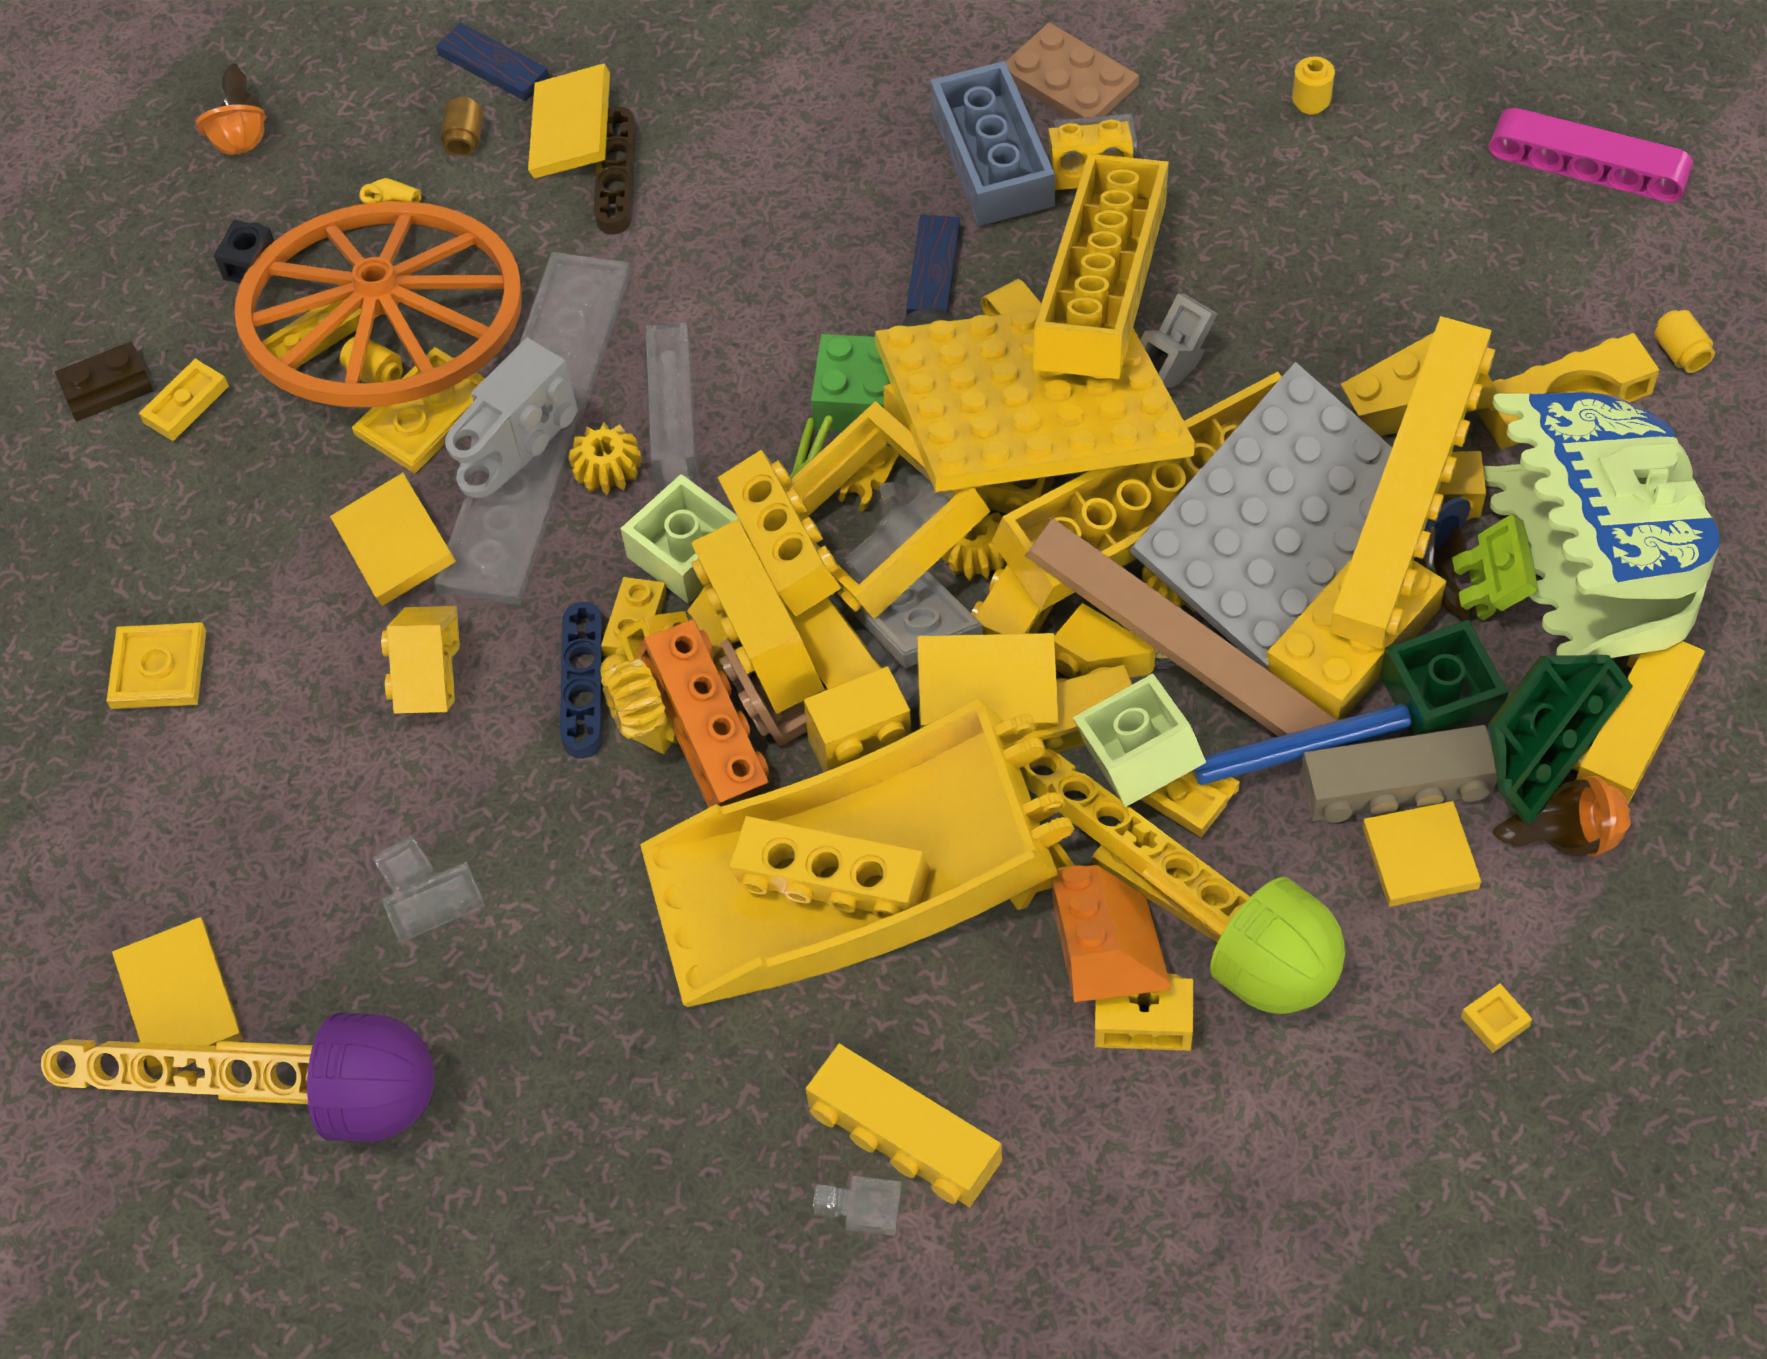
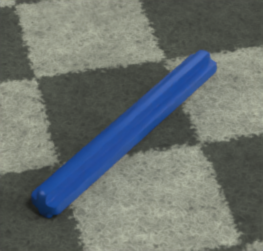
[1193,704,1412,785]

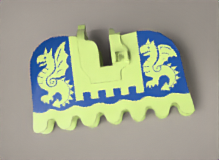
[1483,392,1719,658]

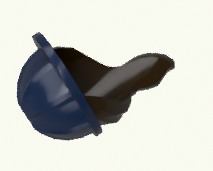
[1414,496,1472,621]

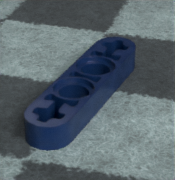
[560,602,604,759]

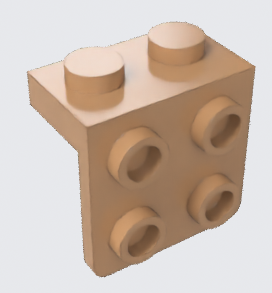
[719,639,807,747]

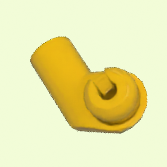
[359,178,421,204]

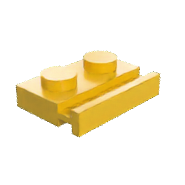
[1140,770,1240,838]

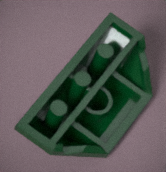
[1488,654,1633,824]

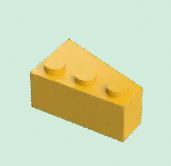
[1341,333,1498,437]

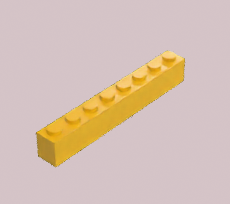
[1330,316,1496,649]

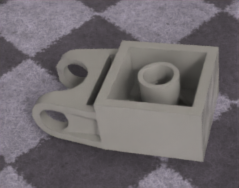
[445,337,578,498]

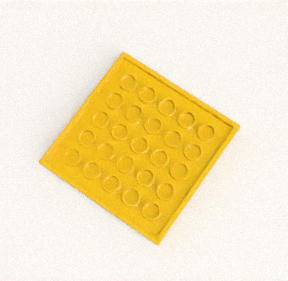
[875,310,1195,492]

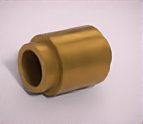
[440,97,484,156]

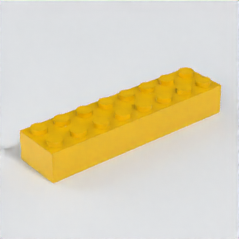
[1033,154,1169,380]
[991,372,1282,611]

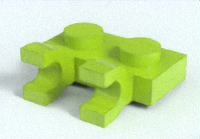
[1452,514,1538,621]

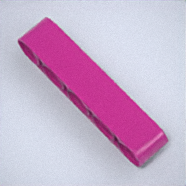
[1489,108,1693,203]

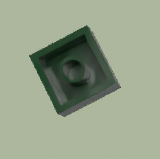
[1380,619,1509,736]

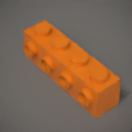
[637,619,769,808]

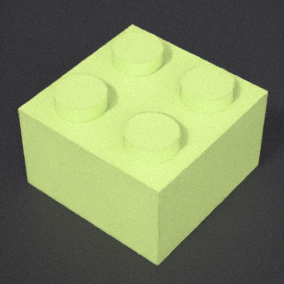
[620,474,745,604]
[1073,673,1206,807]

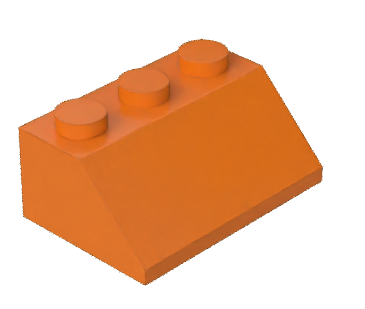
[1051,865,1170,1002]

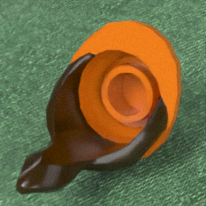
[195,63,267,155]
[1492,776,1631,857]

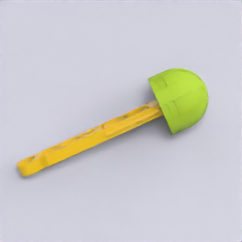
[1021,748,1345,1014]

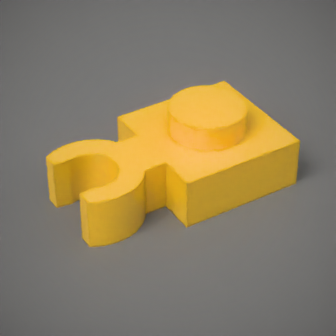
[838,445,899,512]

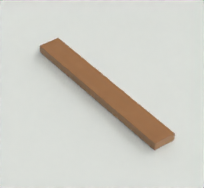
[1025,518,1338,736]

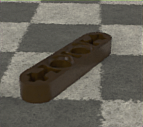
[594,107,636,235]

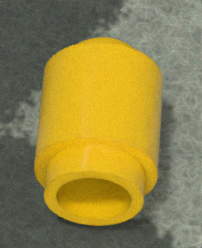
[1292,57,1335,115]
[1654,310,1715,373]
[340,337,403,383]

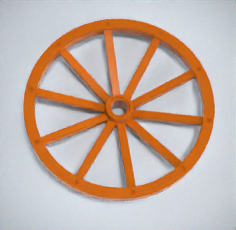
[234,201,522,407]

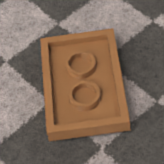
[1006,22,1139,125]

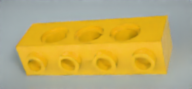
[718,449,841,616]
[729,816,930,919]

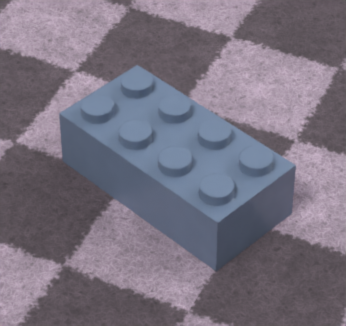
[930,61,1055,226]

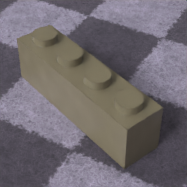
[1301,725,1497,823]

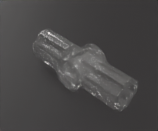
[840,482,951,584]

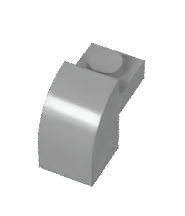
[1140,293,1218,388]

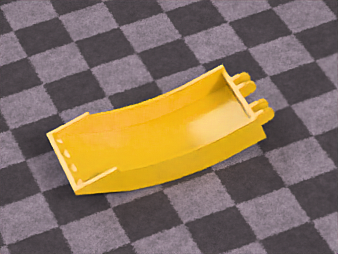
[640,698,1074,1007]

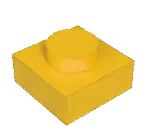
[1461,984,1532,1053]

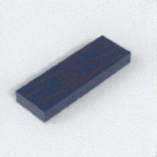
[436,23,549,101]
[906,215,960,321]

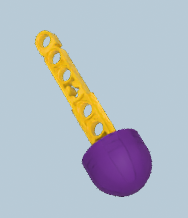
[41,1013,434,1142]

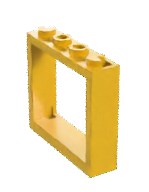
[786,401,991,620]

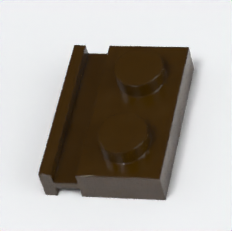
[55,341,154,422]

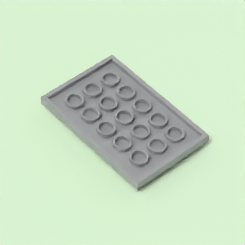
[1129,362,1392,668]

